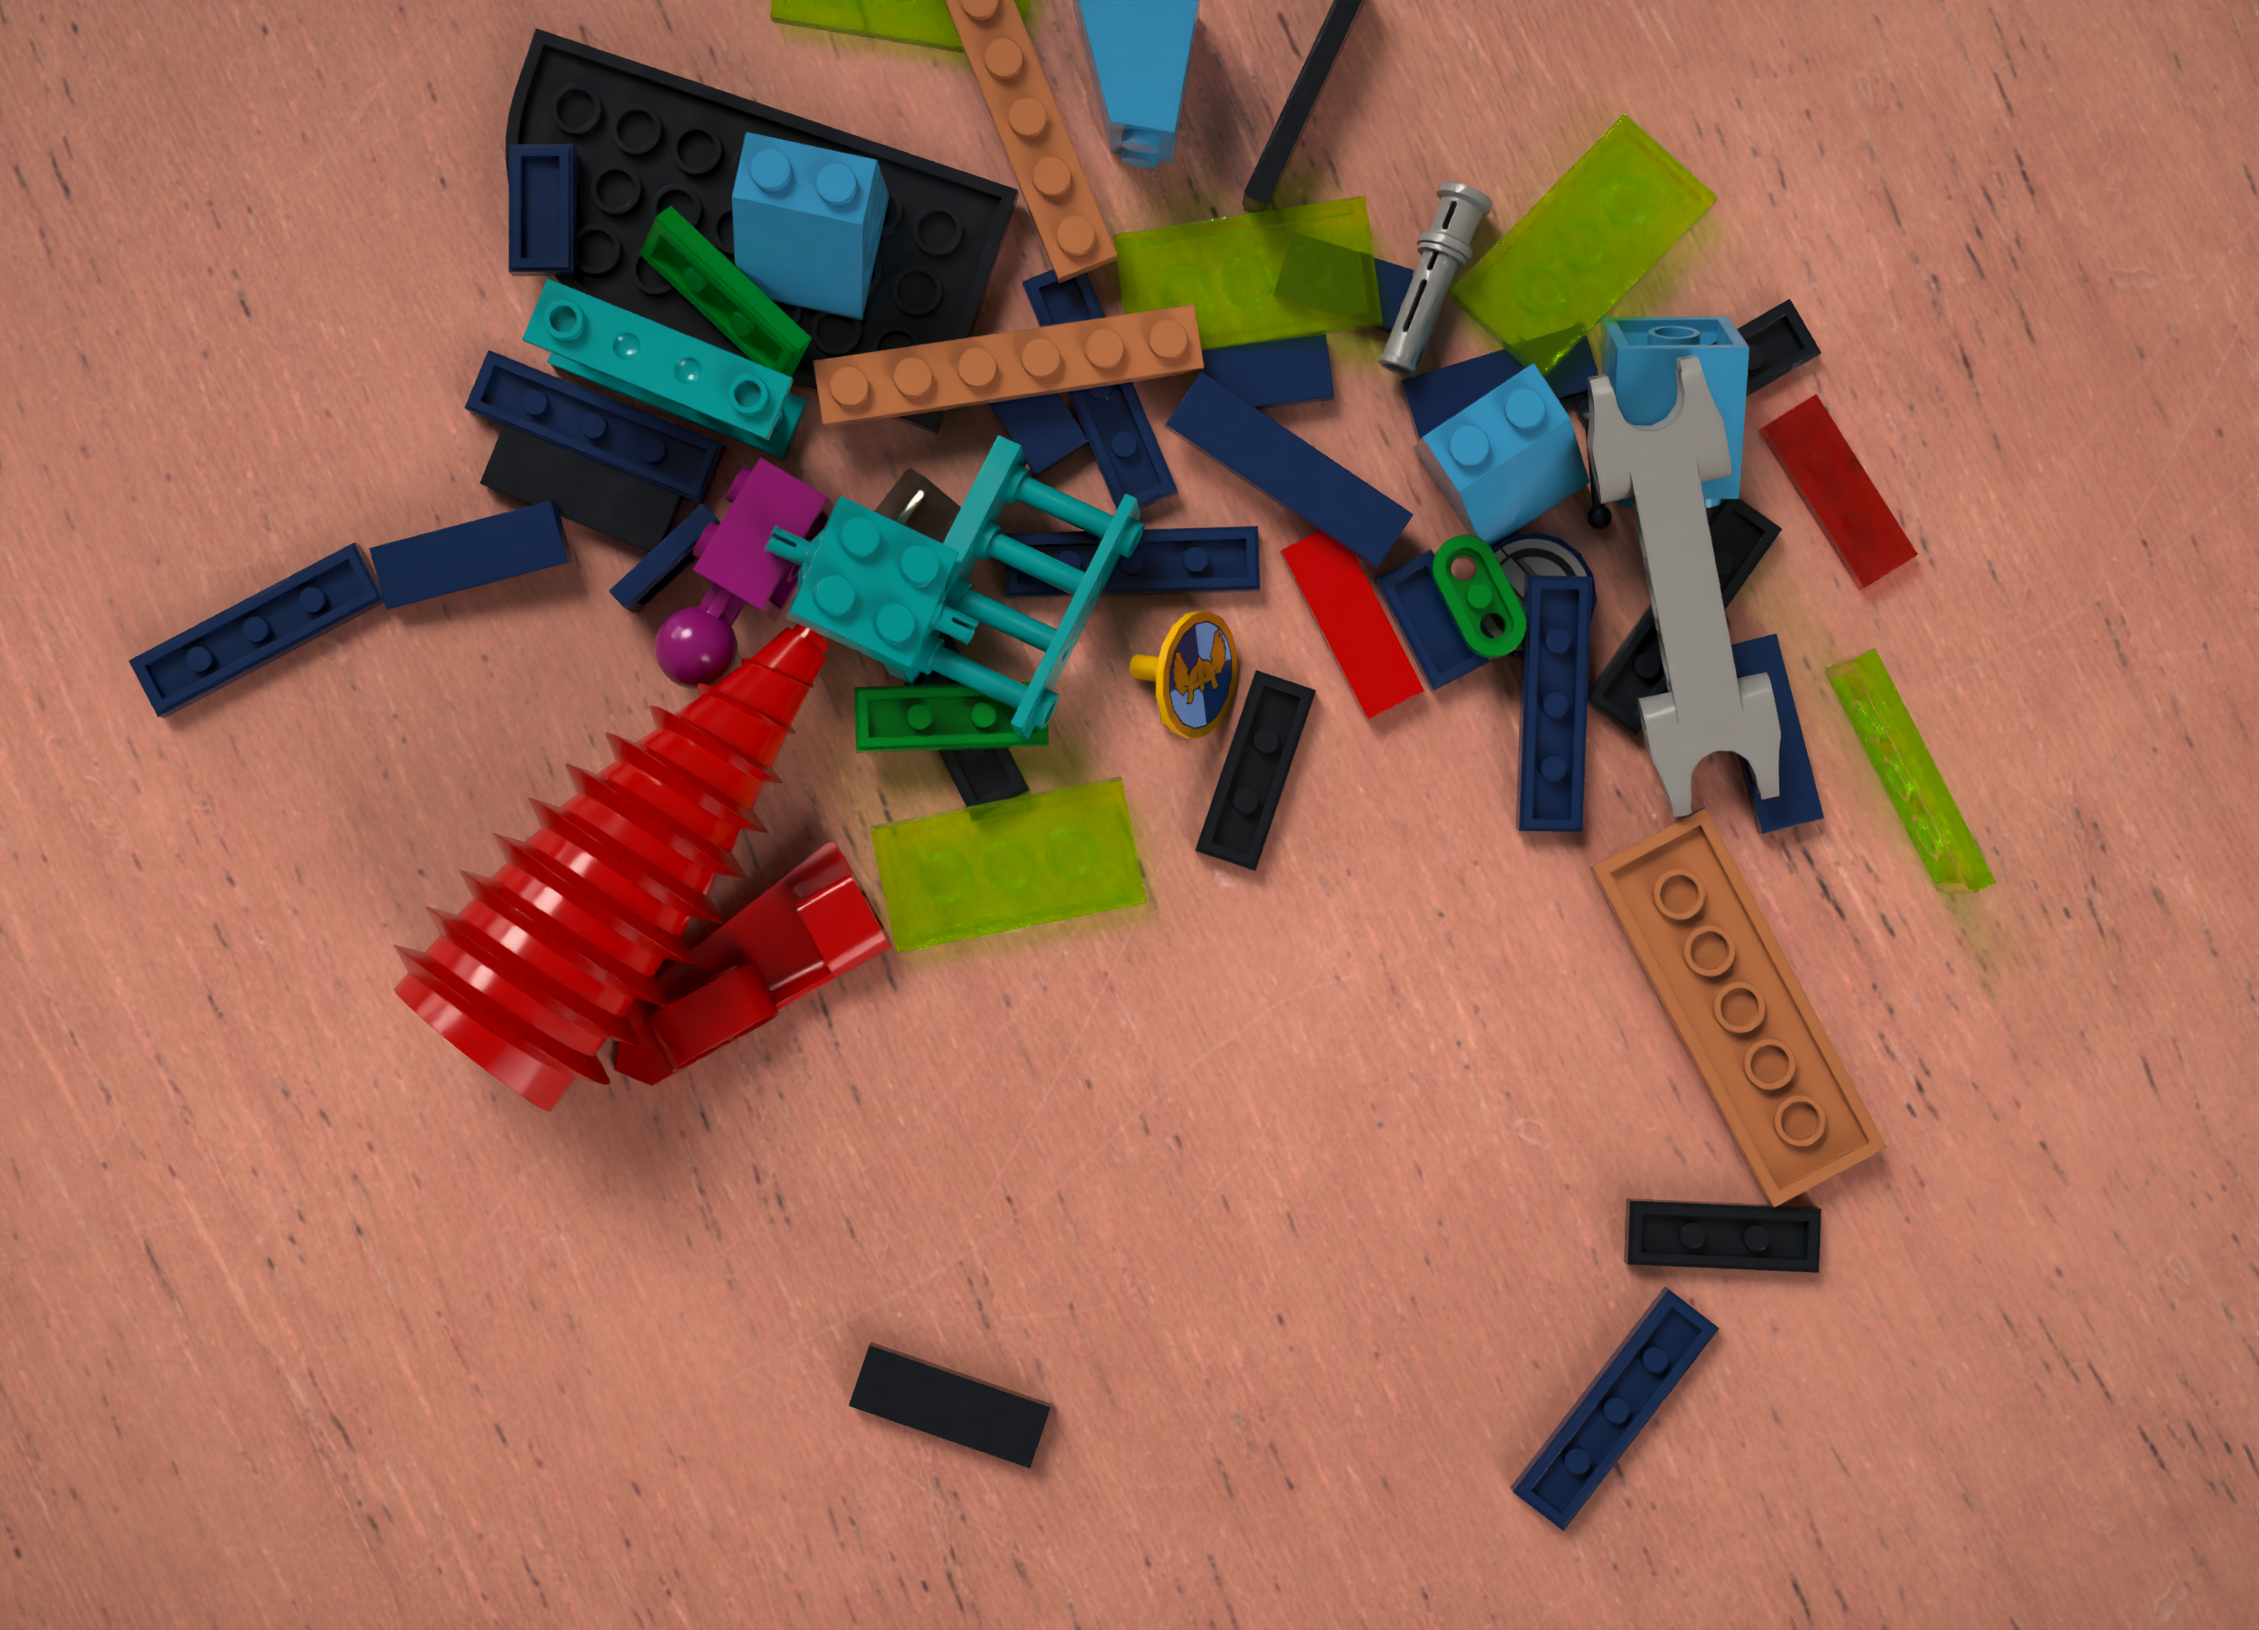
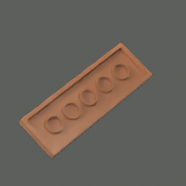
[1589,808,1887,1208]

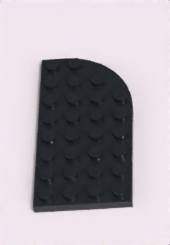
[506,28,1019,434]

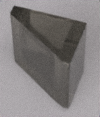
[874,468,961,544]

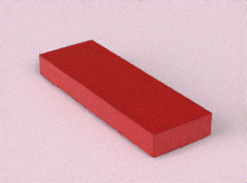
[1280,531,1425,721]

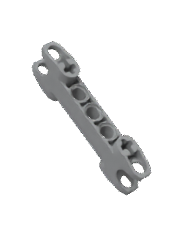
[1587,354,1781,817]

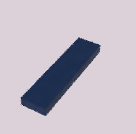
[1022,269,1178,511]
[465,350,726,505]
[1165,371,1413,570]
[1004,526,1260,599]
[129,542,385,718]
[1516,575,1592,832]
[1510,1287,1719,1531]

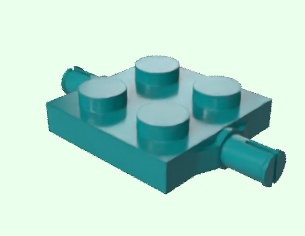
[764,496,979,673]

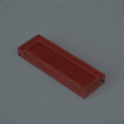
[1758,394,1918,590]

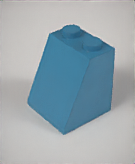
[1073,0,1200,169]
[732,132,889,320]
[1601,316,1749,508]
[1413,363,1590,548]

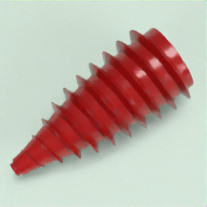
[393,624,830,1112]

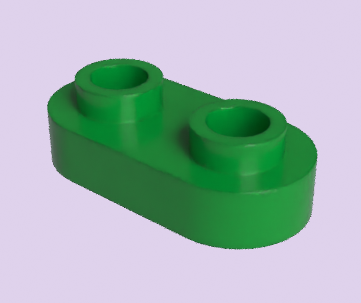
[1431,535,1526,659]

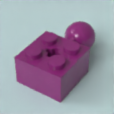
[655,457,834,689]

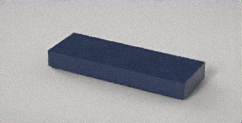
[1400,325,1599,442]
[369,500,573,610]
[1731,634,1824,834]

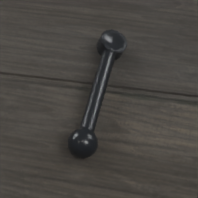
[1576,398,1612,530]

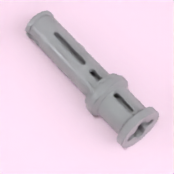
[1378,182,1493,378]

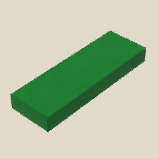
[640,206,812,377]
[854,682,1049,753]

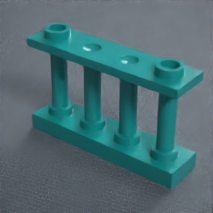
[522,278,809,461]
[883,435,1145,741]

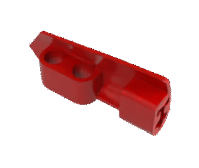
[614,841,893,1086]

